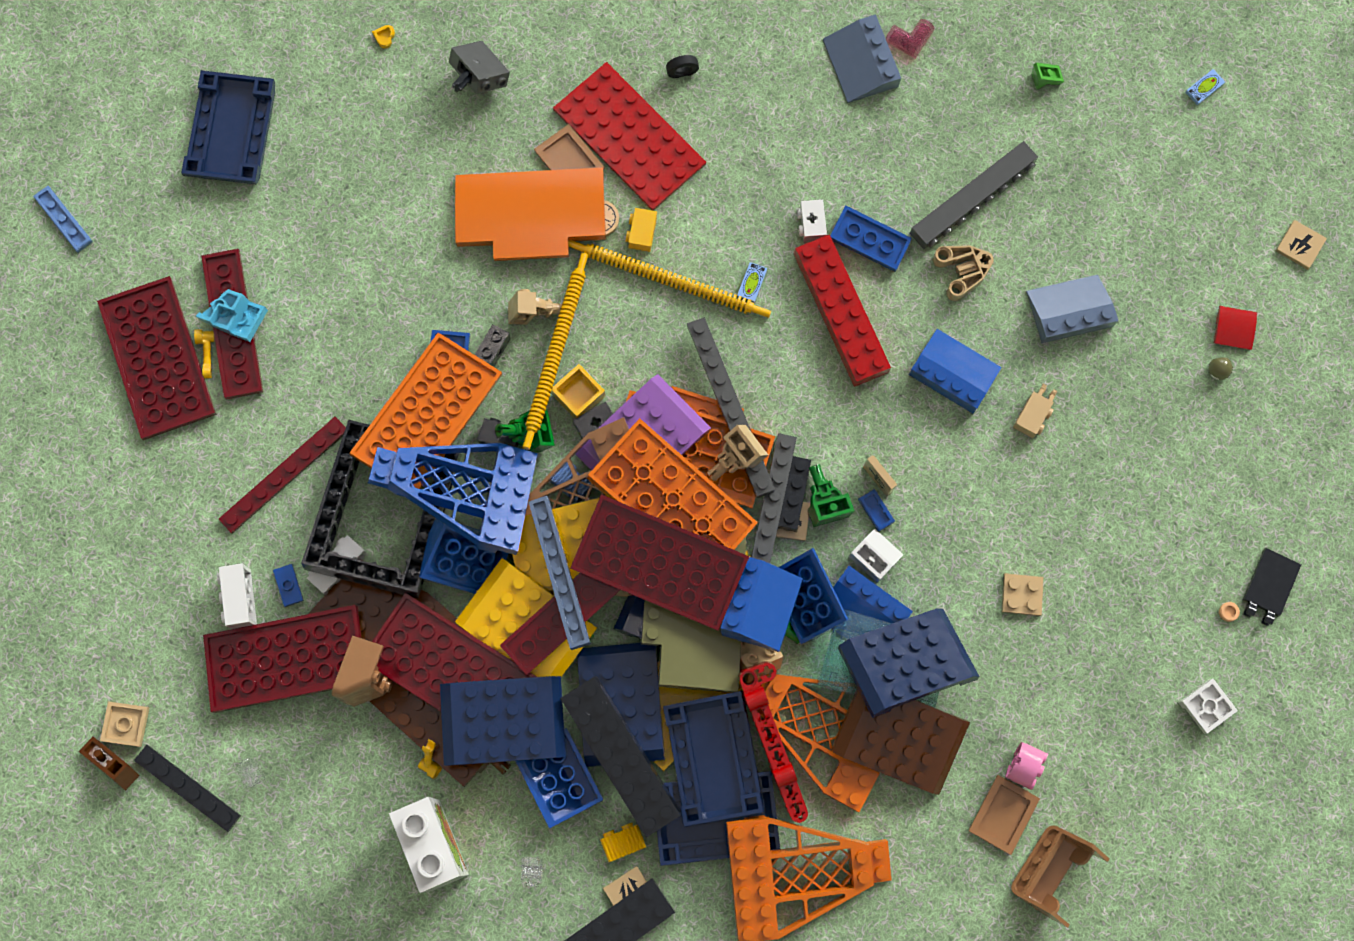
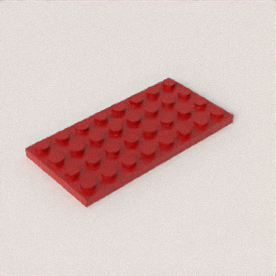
[553,62,706,211]

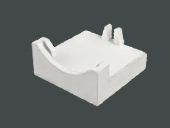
[1178,679,1238,734]

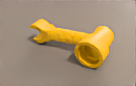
[194,329,215,378]
[418,739,442,779]

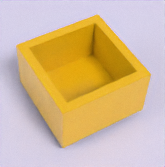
[551,364,606,419]

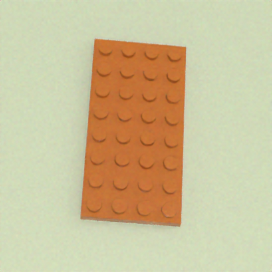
[350,333,502,489]

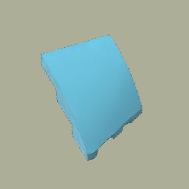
[196,289,268,342]

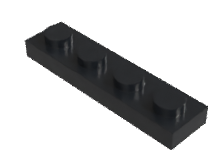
[778,456,811,532]

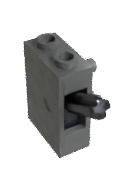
[449,41,510,94]

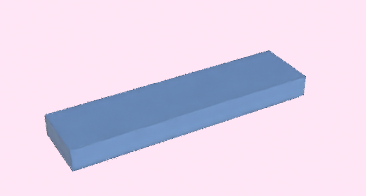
[33,186,93,253]

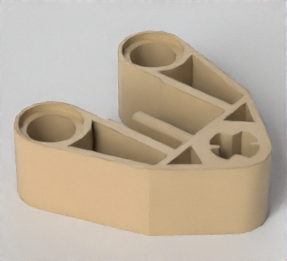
[933,245,994,301]

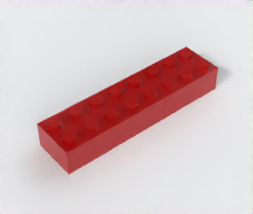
[794,234,891,387]

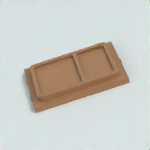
[534,124,605,170]
[968,775,1040,855]

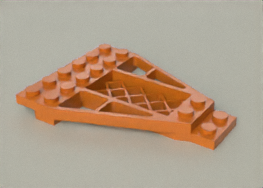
[745,674,880,813]
[726,815,892,941]

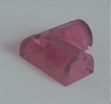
[886,19,935,59]

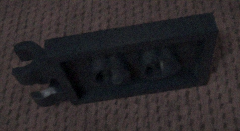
[1243,548,1302,626]

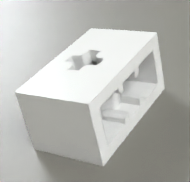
[797,200,827,242]

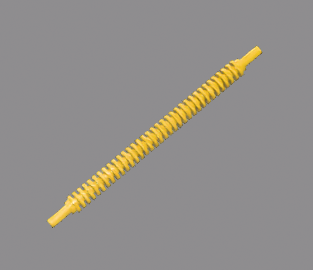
[568,240,771,318]
[522,253,588,450]

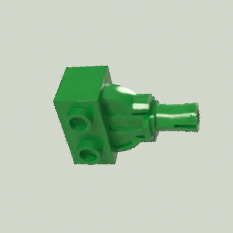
[495,409,555,453]
[807,464,855,527]

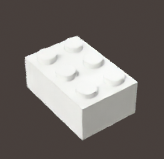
[217,563,257,629]

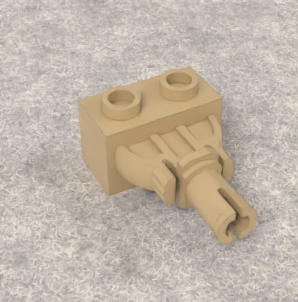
[508,289,562,325]
[707,425,768,481]
[739,641,783,683]

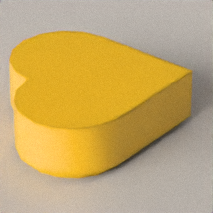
[372,25,395,49]

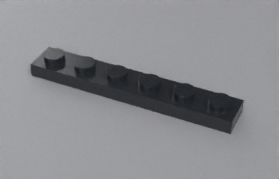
[134,744,241,832]

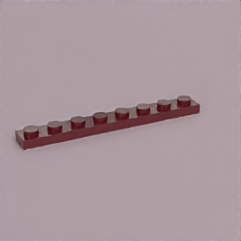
[219,416,346,534]

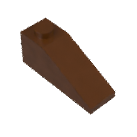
[79,736,140,791]

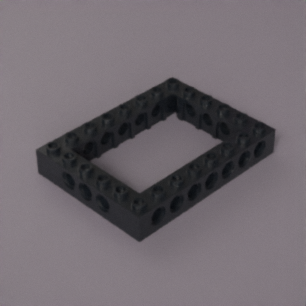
[301,419,462,599]

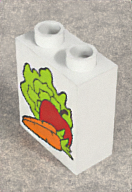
[389,797,469,893]

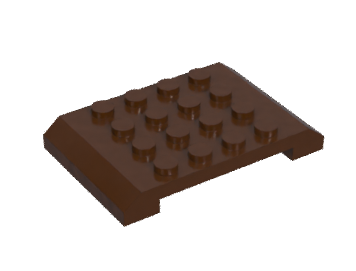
[831,688,970,795]

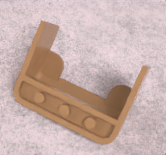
[332,636,393,707]
[1011,825,1110,928]

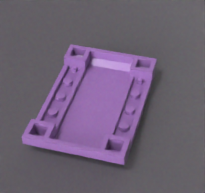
[575,374,711,470]

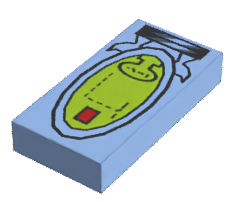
[1185,69,1225,105]
[737,262,767,303]

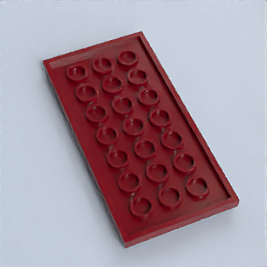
[97,276,217,440]
[570,494,749,631]
[372,593,537,712]
[203,605,361,713]

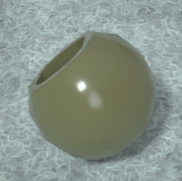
[1208,358,1233,380]

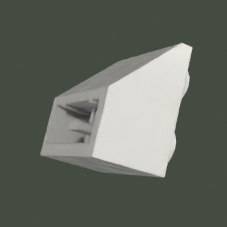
[849,529,903,583]

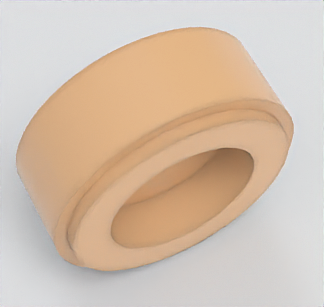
[1219,602,1240,622]

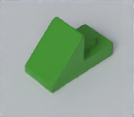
[1032,63,1064,90]

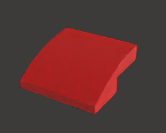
[1213,305,1257,350]

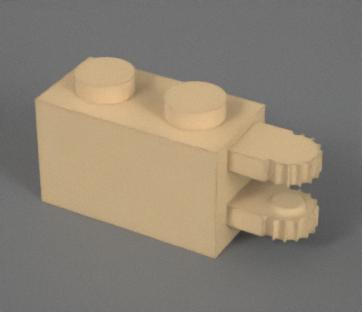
[1013,383,1057,438]

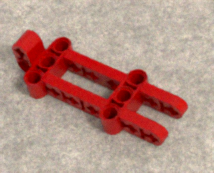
[739,661,808,823]

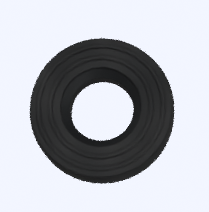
[666,55,699,78]

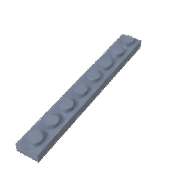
[529,496,591,650]

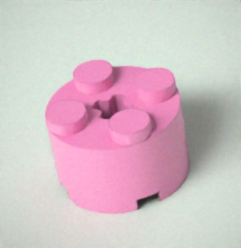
[1005,742,1048,790]

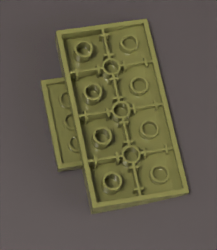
[641,537,746,693]

